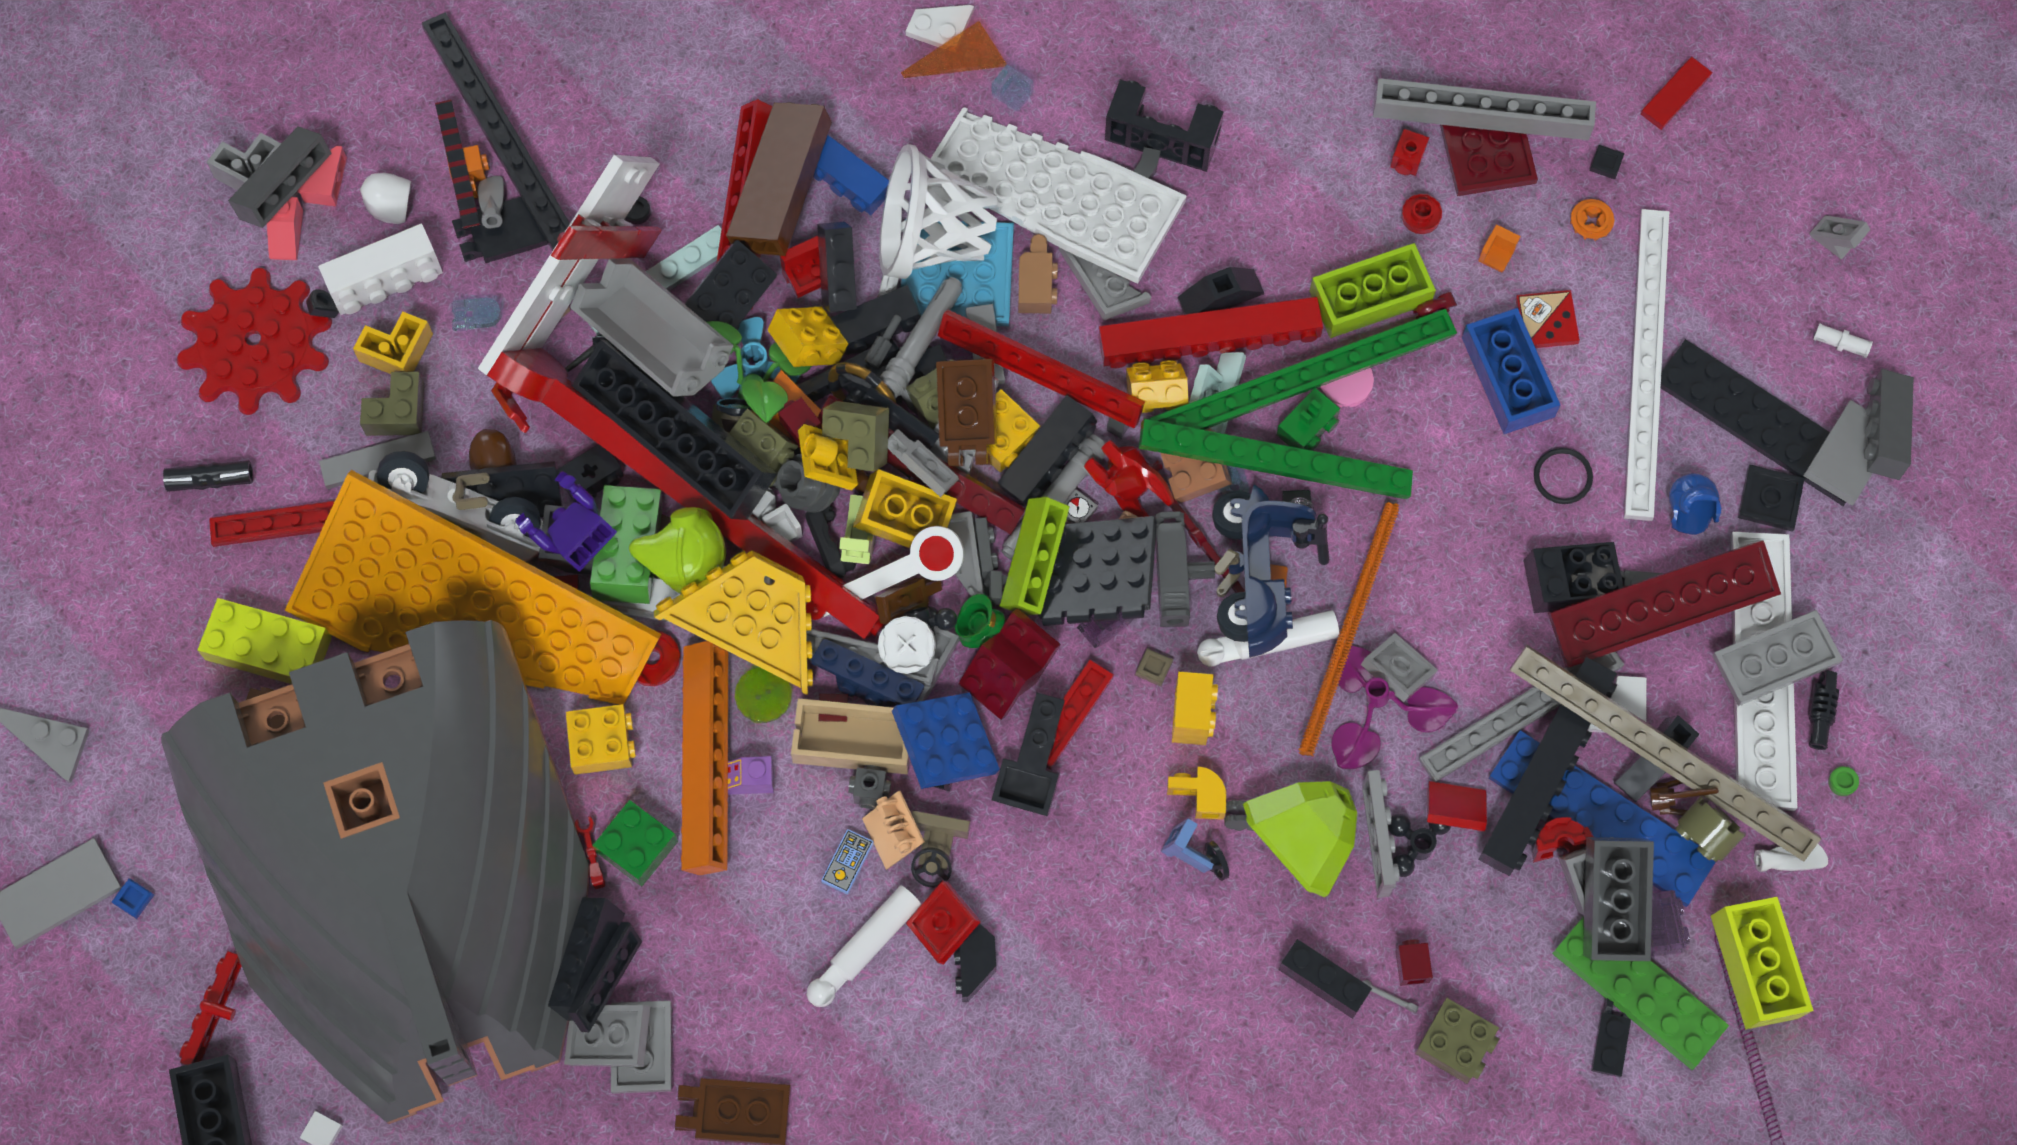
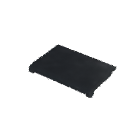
[859,386,939,479]

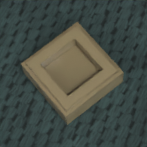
[1135,648,1173,687]

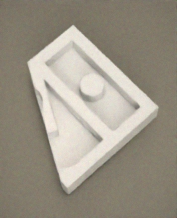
[906,5,974,53]

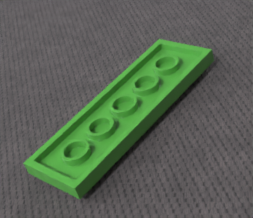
[1552,916,1729,1070]

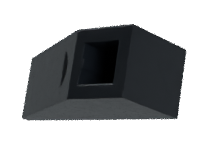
[1614,715,1699,802]

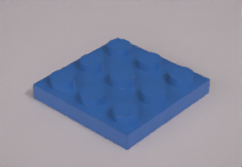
[892,692,1000,789]

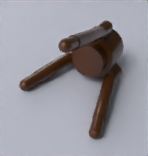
[1650,779,1719,816]

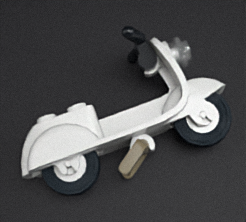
[368,451,543,562]

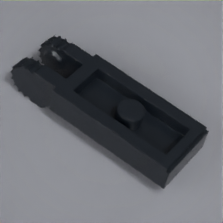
[1591,998,1631,1078]

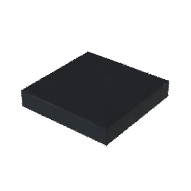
[1738,465,1805,532]

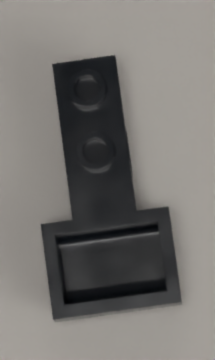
[991,692,1065,816]

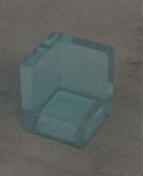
[992,64,1034,111]

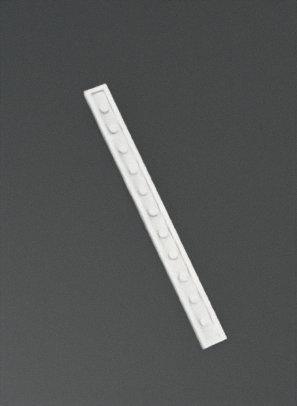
[1624,209,1669,521]

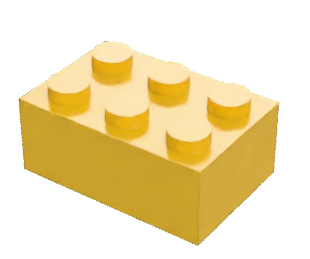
[853,469,957,548]

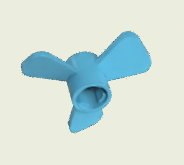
[711,317,801,399]

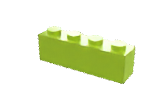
[1000,497,1070,615]

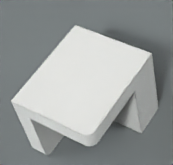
[762,504,803,543]

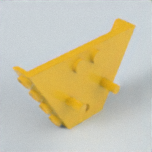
[653,551,813,695]

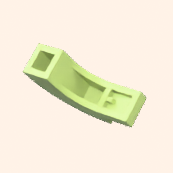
[839,495,876,564]

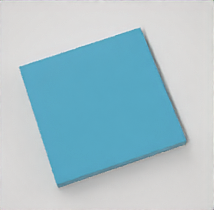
[901,219,1014,326]

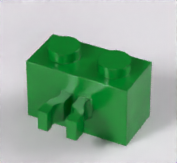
[1276,388,1340,451]

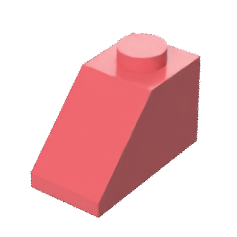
[297,146,347,206]
[267,197,303,260]

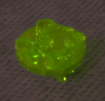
[735,667,792,724]

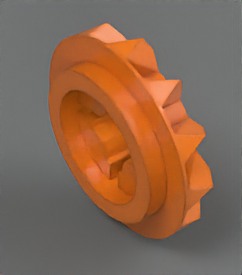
[1570,199,1614,241]

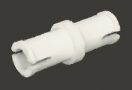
[1813,323,1873,358]

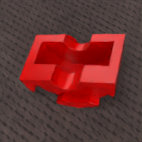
[1532,817,1593,863]

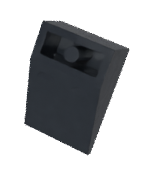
[1523,542,1624,613]

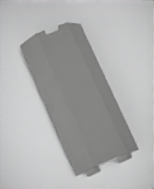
[570,258,733,397]

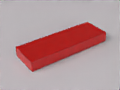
[1640,56,1713,130]

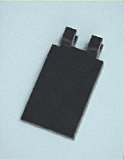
[452,197,549,263]

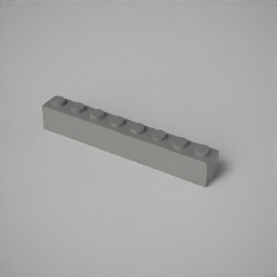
[1373,78,1596,140]

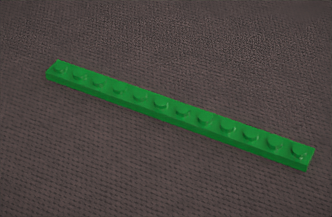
[1149,309,1457,430]

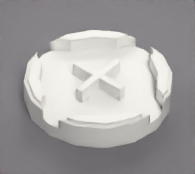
[878,616,936,674]

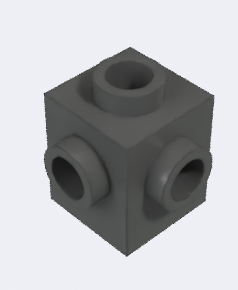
[848,765,891,809]

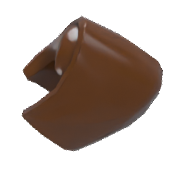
[469,429,517,470]

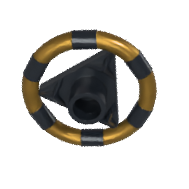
[828,362,897,404]

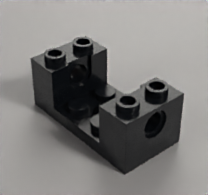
[1105,79,1224,172]

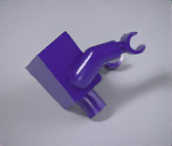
[515,471,617,572]

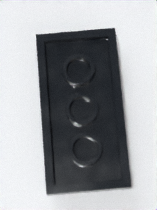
[441,461,563,517]

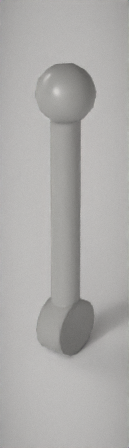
[1362,980,1419,1013]

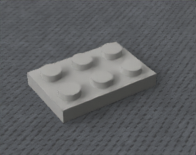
[611,1001,672,1094]
[564,1005,650,1067]

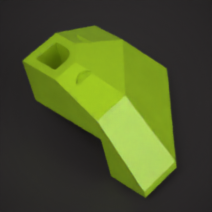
[1243,781,1357,897]

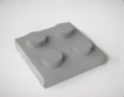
[1361,633,1438,702]

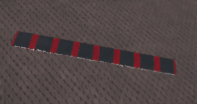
[435,100,480,228]

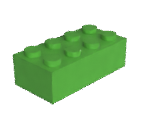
[590,485,663,604]

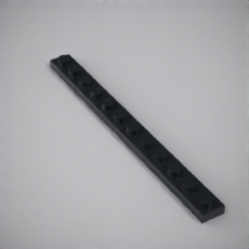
[422,12,570,251]

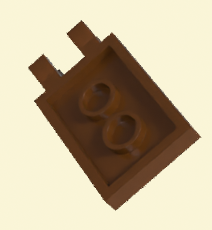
[936,359,997,467]
[675,1078,790,1145]

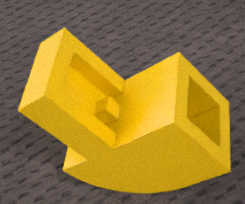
[1167,767,1226,820]

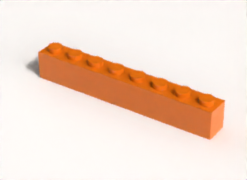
[681,641,728,875]

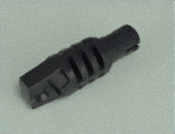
[1809,670,1839,750]

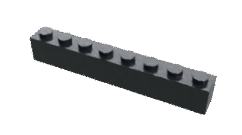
[1478,657,1618,876]

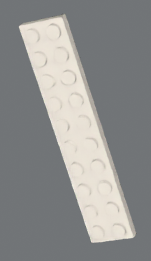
[1730,532,1797,811]

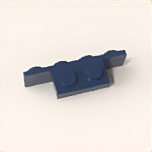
[811,639,924,707]

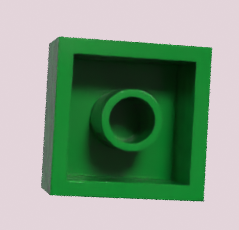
[593,800,678,887]

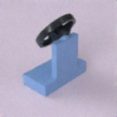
[1161,818,1229,881]

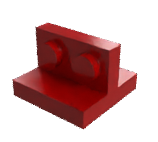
[780,236,821,298]

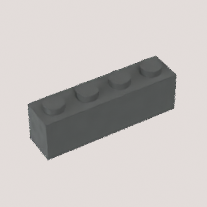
[228,126,332,228]
[1864,369,1914,480]

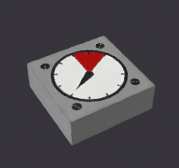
[1064,489,1098,524]

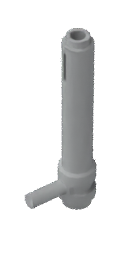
[880,277,962,410]
[1001,434,1106,561]

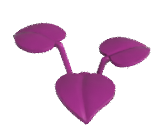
[1332,645,1458,769]

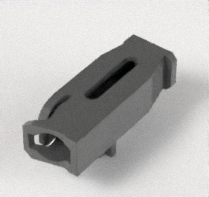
[1155,511,1215,627]

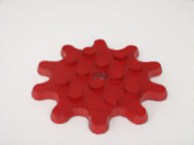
[177,268,332,415]

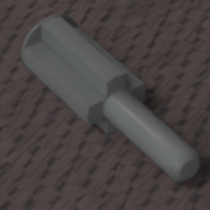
[864,315,902,369]

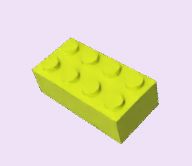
[197,598,332,684]
[1711,897,1813,1030]

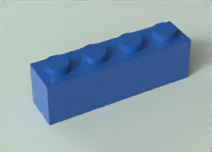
[813,135,889,216]

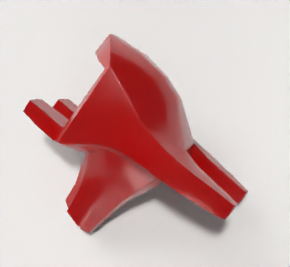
[1084,440,1175,517]

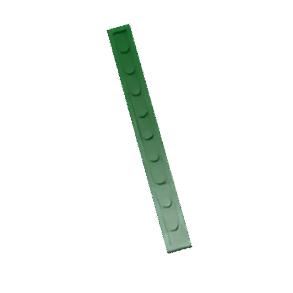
[1139,419,1413,499]

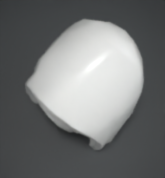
[360,173,411,224]

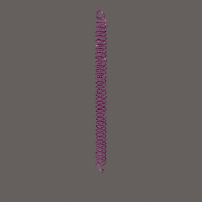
[1714,935,1785,1145]

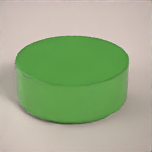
[1828,766,1859,797]

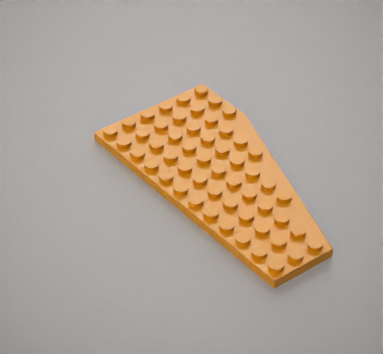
[285,470,661,705]

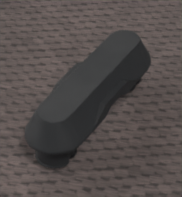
[805,505,856,578]

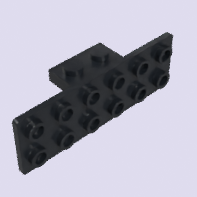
[685,240,777,330]

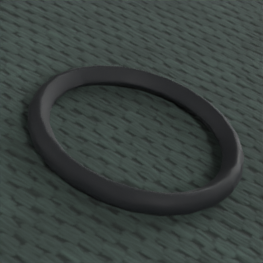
[1534,448,1593,504]

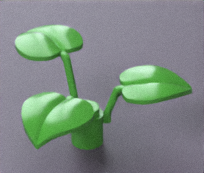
[706,321,812,423]

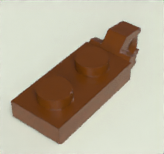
[875,576,943,624]

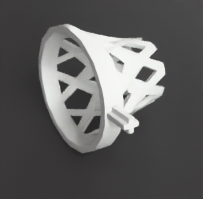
[878,144,998,297]

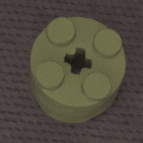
[1675,796,1746,862]

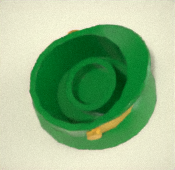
[955,594,1005,648]

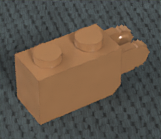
[1018,234,1058,314]

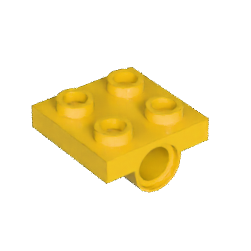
[798,424,858,491]

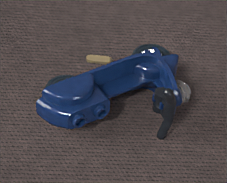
[1212,484,1330,658]

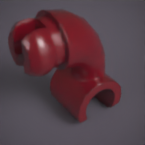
[1413,292,1457,319]

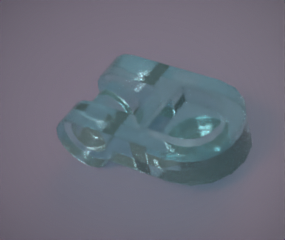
[451,298,502,331]

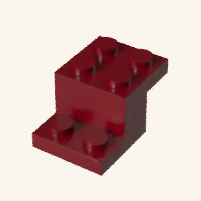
[958,608,1061,720]

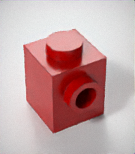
[1390,129,1430,176]

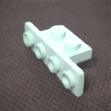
[1189,352,1246,434]

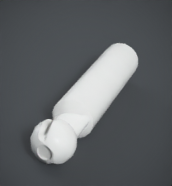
[1197,610,1339,666]
[806,885,921,1007]

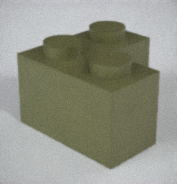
[360,372,424,436]
[822,401,889,472]

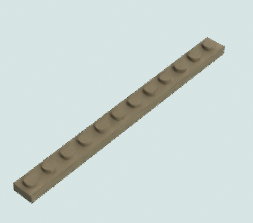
[1510,644,1821,862]

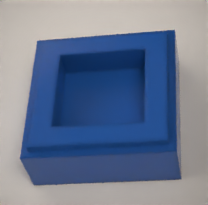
[112,878,154,919]

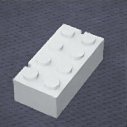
[318,223,443,315]

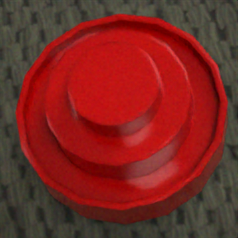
[1401,194,1442,234]

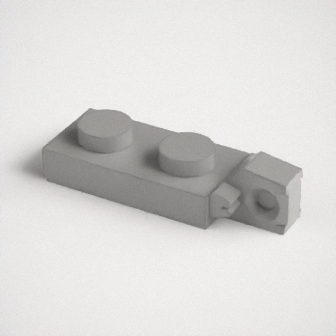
[888,430,959,497]

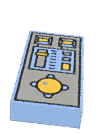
[821,829,874,895]

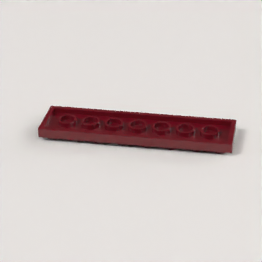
[1548,540,1781,668]

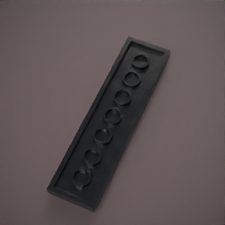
[1660,339,1846,506]

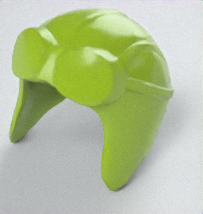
[629,507,726,594]

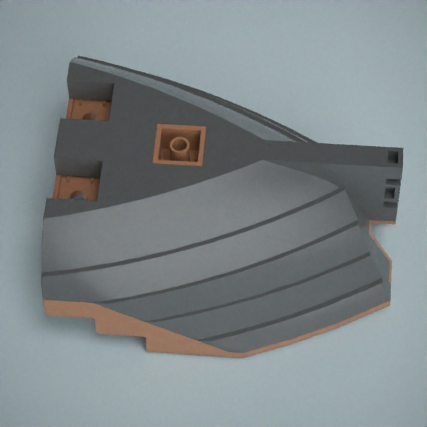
[161,620,590,1124]

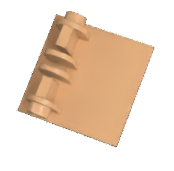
[862,791,925,870]

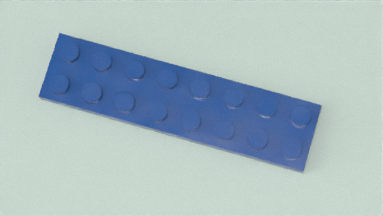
[1488,730,1716,907]

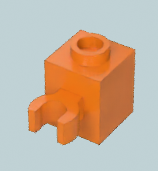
[446,145,490,199]

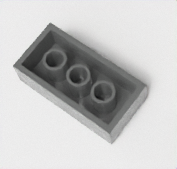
[1583,837,1654,961]

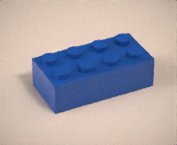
[1462,308,1560,434]

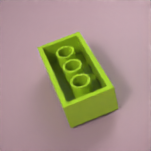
[1309,243,1436,338]

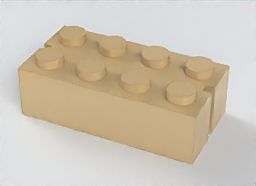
[791,698,910,774]

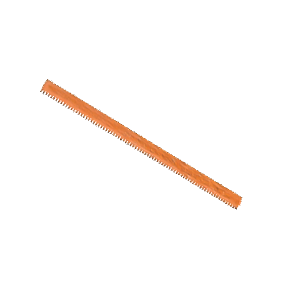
[1298,502,1399,757]

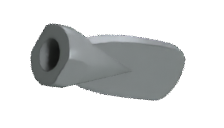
[478,176,504,228]

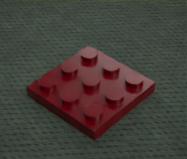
[1440,125,1538,196]

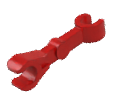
[575,816,605,889]

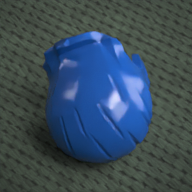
[1669,473,1722,535]

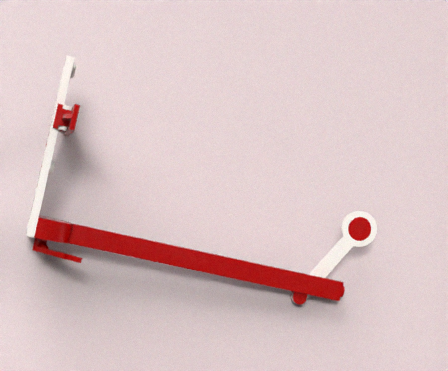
[478,155,964,639]

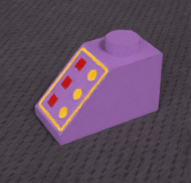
[728,756,774,795]

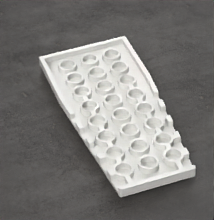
[927,107,1187,284]

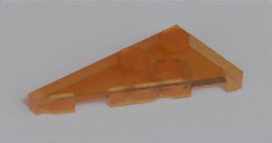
[901,21,1007,78]

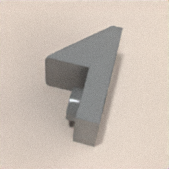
[1809,215,1870,259]

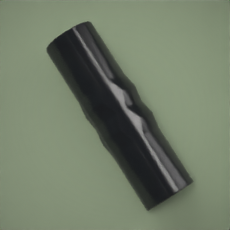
[163,460,253,492]

